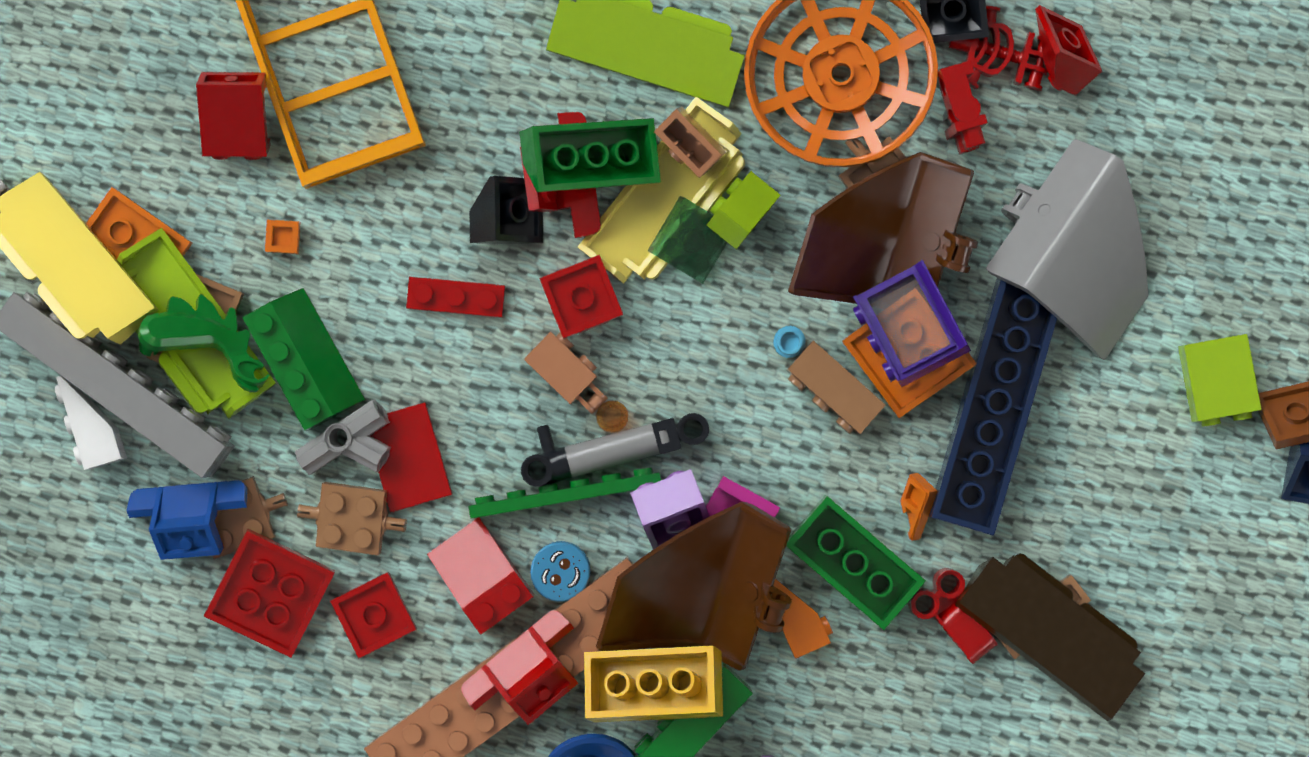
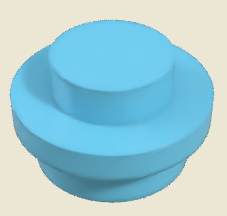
[773,326,806,358]

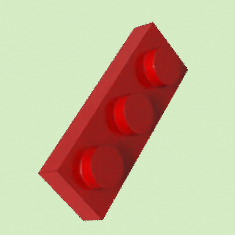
[406,276,506,318]

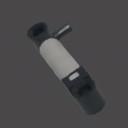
[521,413,709,487]

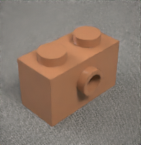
[654,106,727,178]

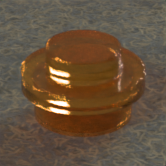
[596,401,628,433]

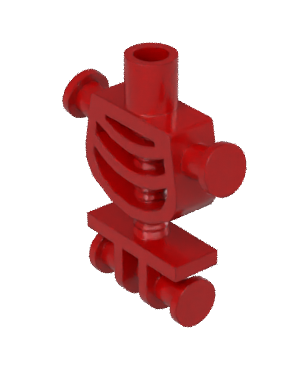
[949,6,1048,91]

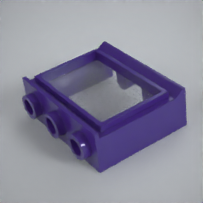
[853,260,971,387]

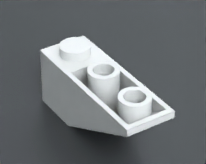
[55,376,127,470]

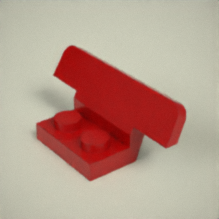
[520,112,601,238]
[461,610,579,725]

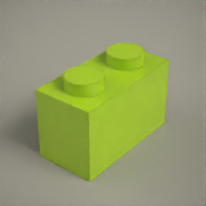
[707,171,781,250]

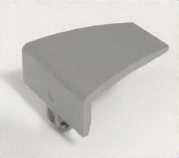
[986,139,1148,360]

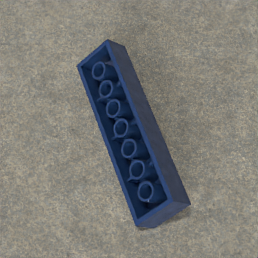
[929,278,1057,536]

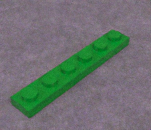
[468,467,661,519]

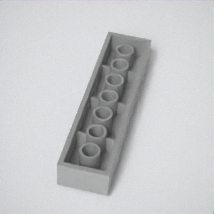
[0,292,235,478]

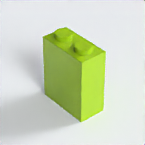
[1178,334,1261,427]

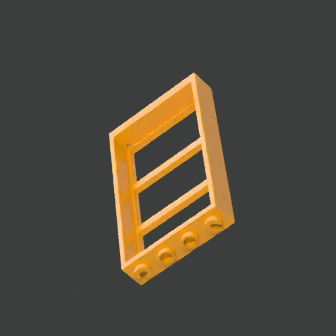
[236,0,426,189]

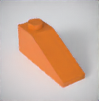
[773,579,833,659]

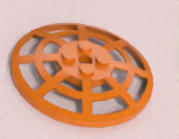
[744,0,938,167]

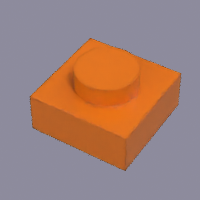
[265,220,301,254]

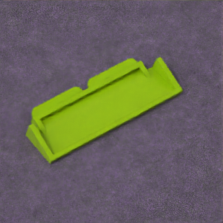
[546,0,745,108]
[117,228,276,419]

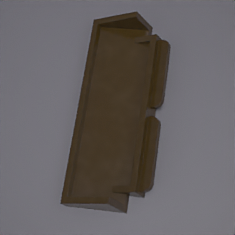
[955,553,1146,721]

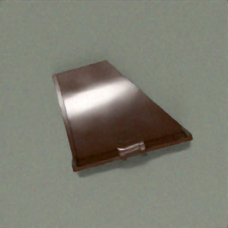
[788,152,979,310]
[596,502,792,671]

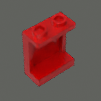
[196,72,271,160]

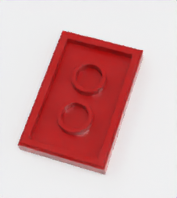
[370,402,453,513]

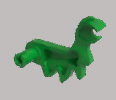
[138,294,270,392]

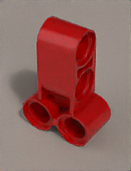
[908,568,998,664]

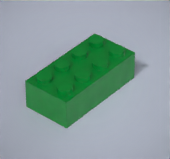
[786,495,926,630]
[634,662,753,757]

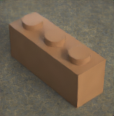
[787,340,886,434]

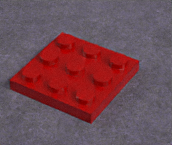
[204,529,335,658]

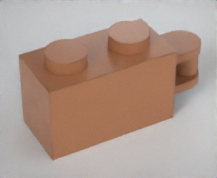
[524,331,608,414]

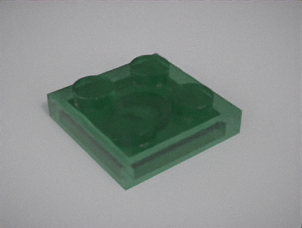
[648,196,728,284]

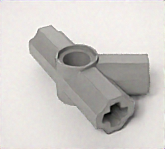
[295,399,391,475]

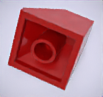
[1035,5,1102,95]

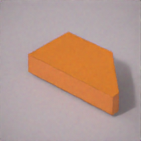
[900,473,938,541]

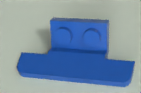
[126,480,248,560]

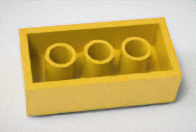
[584,645,723,723]

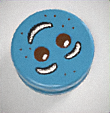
[530,541,591,602]

